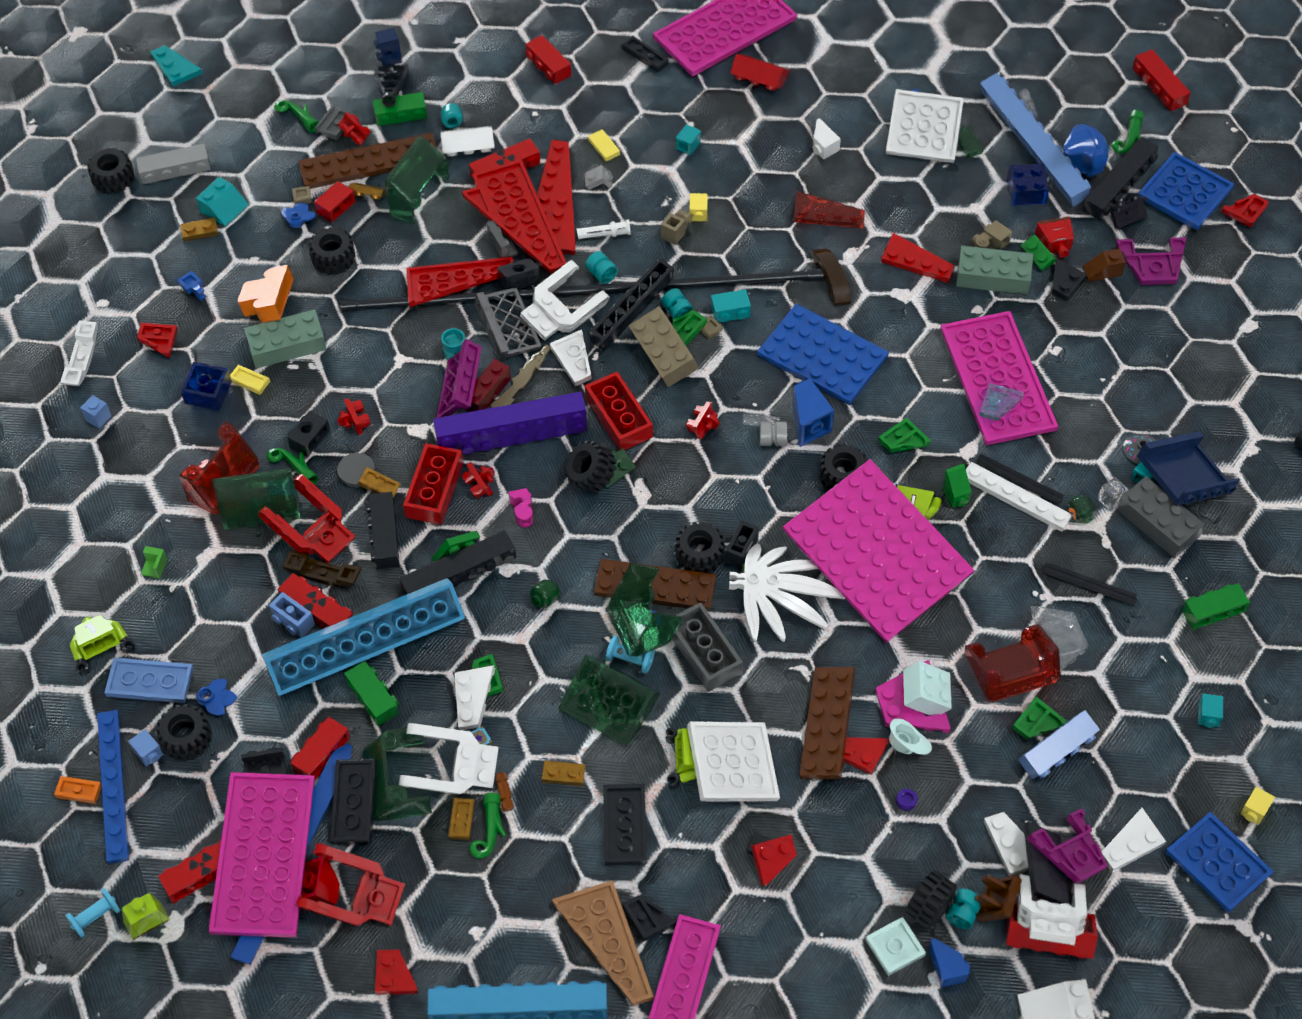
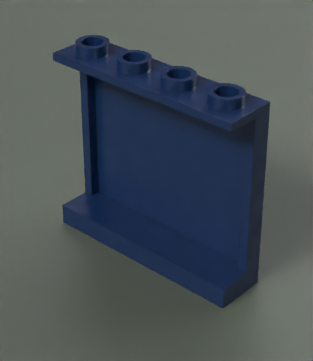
[1137,431,1240,506]

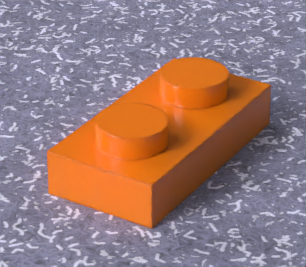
[54,776,102,804]

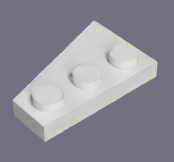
[550,329,591,386]
[1102,808,1166,872]
[983,812,1029,876]

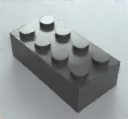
[1117,476,1205,559]
[667,602,743,692]

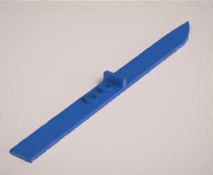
[231,744,352,965]

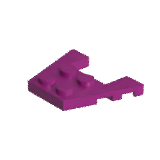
[1116,237,1186,285]
[1027,808,1108,885]

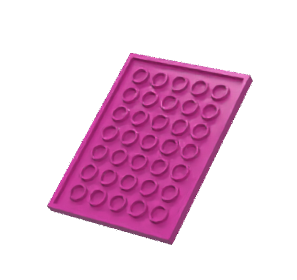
[783,459,975,643]

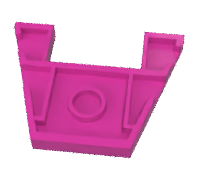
[875,660,951,733]

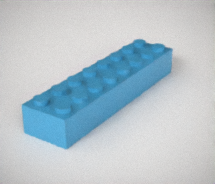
[428,981,608,1019]

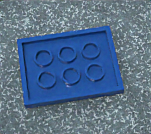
[1165,812,1274,913]

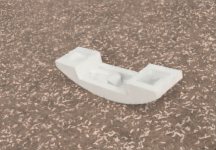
[60,320,98,386]

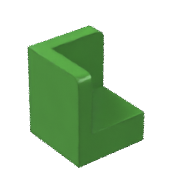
[141,546,168,579]

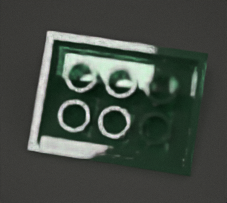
[213,468,301,529]
[558,654,660,746]

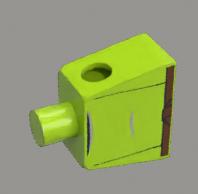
[122,893,170,940]

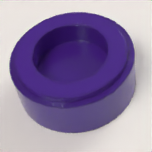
[896,789,918,811]

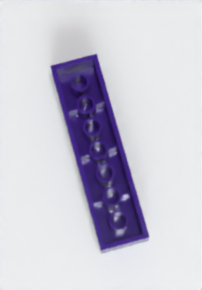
[433,391,587,454]

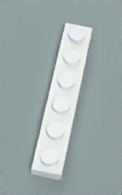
[966,462,1072,532]

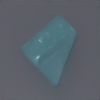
[979,383,1024,421]

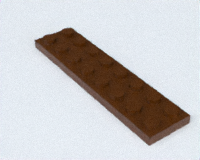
[298,133,440,189]

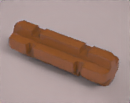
[495,772,514,812]

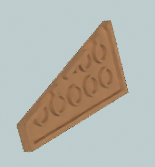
[552,880,654,1006]

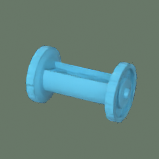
[606,635,655,674]
[65,888,120,938]

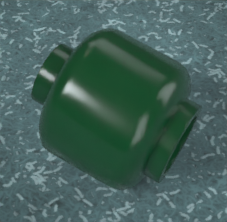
[530,579,559,609]

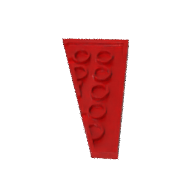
[406,257,513,307]

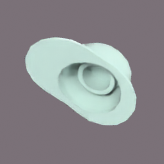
[889,718,932,755]

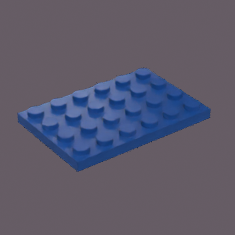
[757,303,889,405]

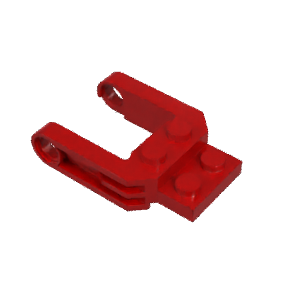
[258,474,355,564]
[295,843,405,926]

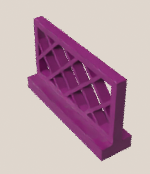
[436,339,482,418]

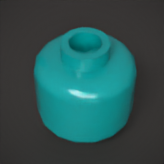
[441,103,463,129]

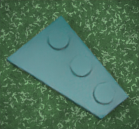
[150,45,203,87]

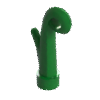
[274,100,319,133]
[1112,110,1144,154]
[266,448,318,485]
[470,793,506,858]

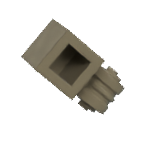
[661,209,692,245]
[971,220,1012,250]

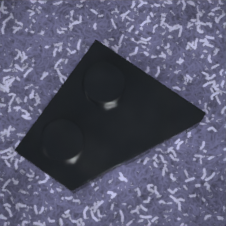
[622,894,678,942]

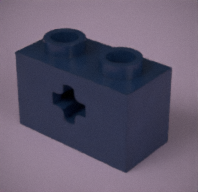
[373,28,402,66]

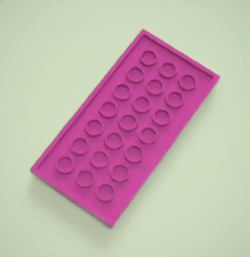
[653,0,797,77]
[940,311,1058,445]
[209,772,315,938]

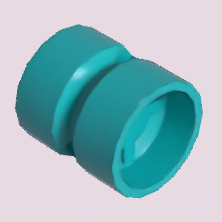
[585,251,618,284]
[661,288,694,319]
[441,328,465,360]
[946,888,981,930]

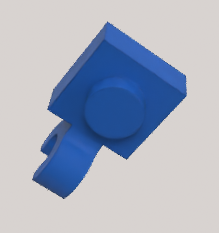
[177,271,206,301]

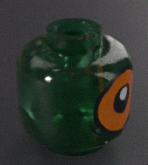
[1068,495,1096,524]

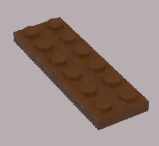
[594,559,716,612]
[800,667,856,779]

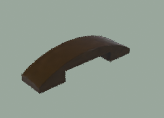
[810,248,852,306]
[282,551,361,586]

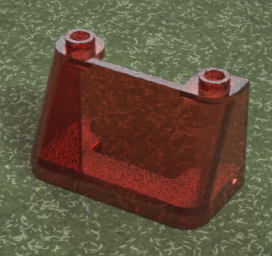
[179,421,259,514]
[965,624,1061,702]

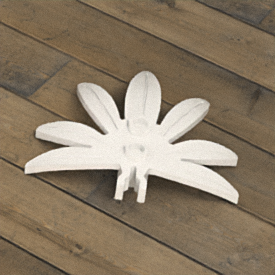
[729,544,845,643]

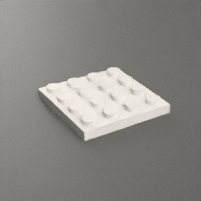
[886,89,964,163]
[687,722,780,801]

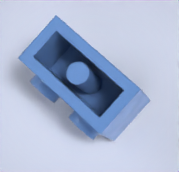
[269,592,315,638]

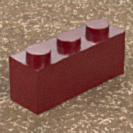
[464,359,511,412]

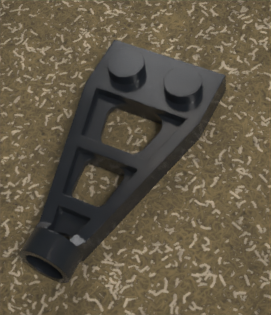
[374,64,409,107]

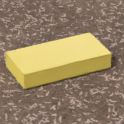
[588,129,620,162]
[228,365,270,395]

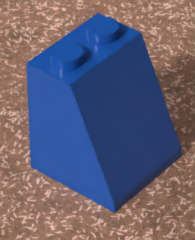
[793,379,834,447]

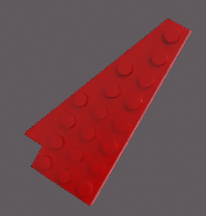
[462,159,567,274]

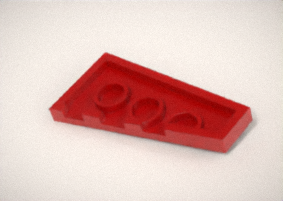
[881,233,955,283]

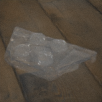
[1029,606,1088,675]

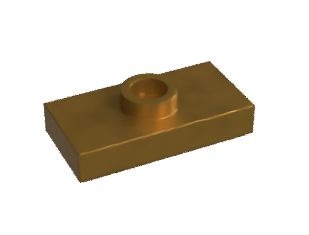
[358,467,401,498]
[448,798,475,841]

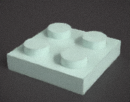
[865,917,926,976]

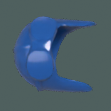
[1063,124,1109,177]

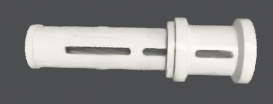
[577,219,631,240]

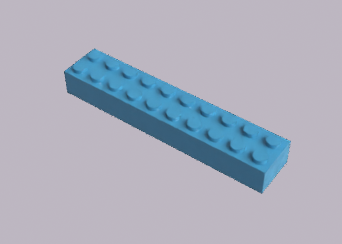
[261,578,465,696]

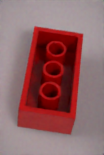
[585,371,653,450]
[403,443,464,525]

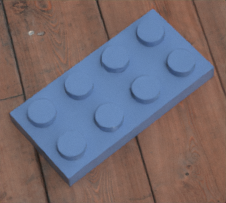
[104,658,194,703]

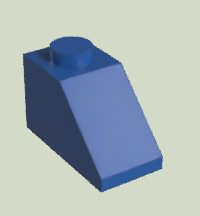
[928,938,970,987]

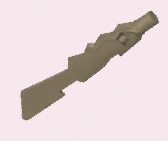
[491,345,551,408]

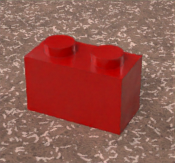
[314,181,356,223]

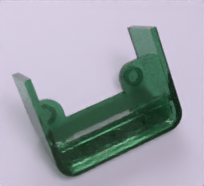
[385,137,450,225]
[608,563,683,657]
[363,727,432,821]

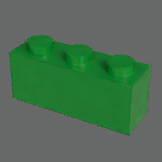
[373,92,427,126]
[1182,583,1250,630]
[344,661,399,726]

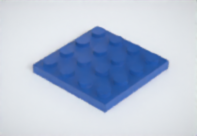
[1138,151,1235,230]

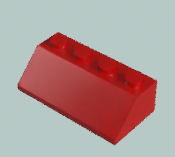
[1006,902,1098,959]

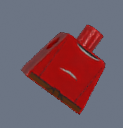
[1035,217,1074,258]

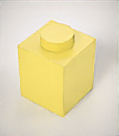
[690,193,707,222]
[1241,787,1275,825]

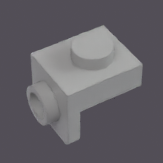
[585,165,613,190]

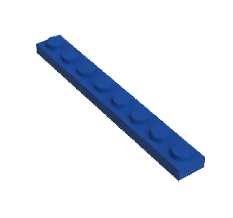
[97,710,129,864]

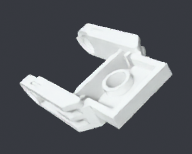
[520,260,610,341]
[399,723,498,794]
[1017,875,1087,945]

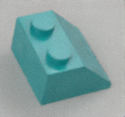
[196,177,249,227]

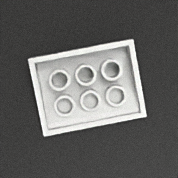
[1017,979,1095,1019]

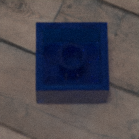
[1007,164,1049,206]
[181,362,232,411]

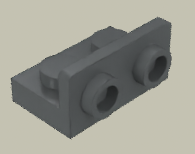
[487,221,518,258]

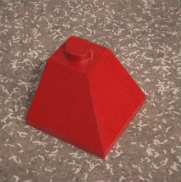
[302,857,340,905]

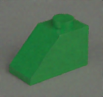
[942,464,971,508]

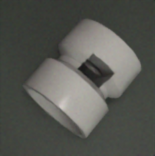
[760,421,787,446]

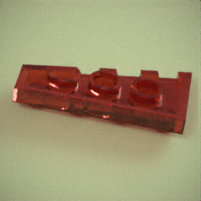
[793,191,865,228]

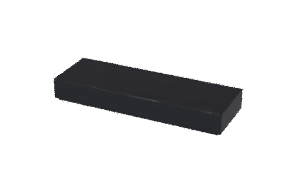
[621,36,669,73]

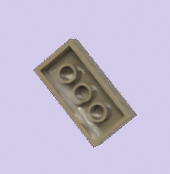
[628,306,699,387]

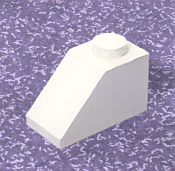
[813,118,841,160]

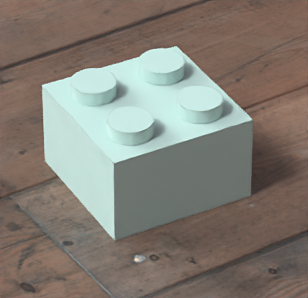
[903,661,952,715]

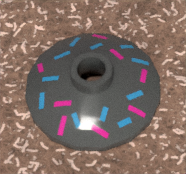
[1123,434,1156,465]

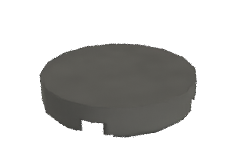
[337,453,376,488]

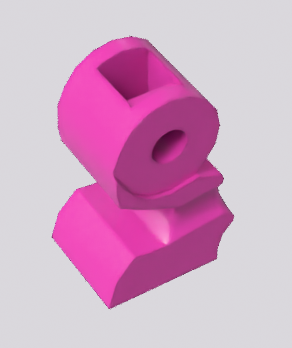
[508,488,533,528]

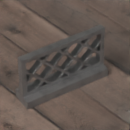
[475,288,541,362]

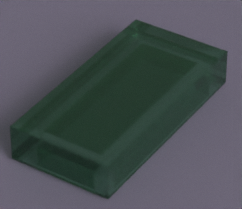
[957,126,984,158]

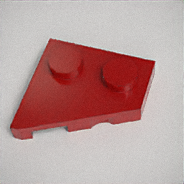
[1221,194,1270,228]
[137,323,178,357]
[844,737,889,775]
[751,835,797,885]
[375,950,418,995]

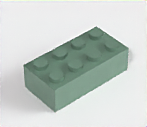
[956,245,1033,295]
[244,309,327,369]

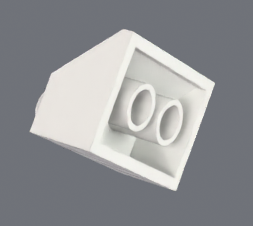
[441,126,494,156]

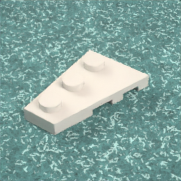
[455,665,495,730]

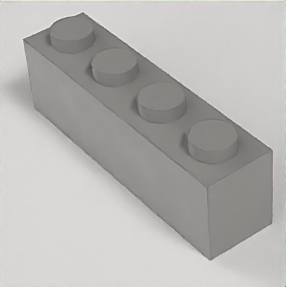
[136,144,211,184]

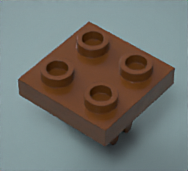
[975,875,1022,922]

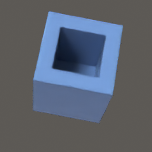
[80,395,111,429]
[128,729,163,767]

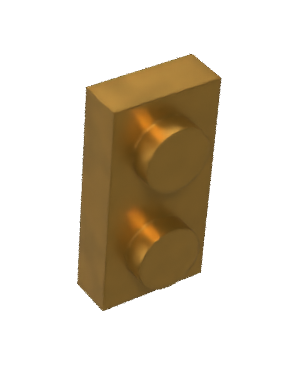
[349,183,388,199]
[180,218,218,242]
[542,761,585,786]

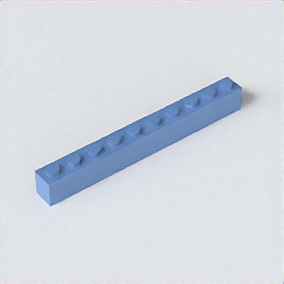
[980,73,1091,207]

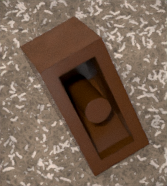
[1083,249,1126,282]

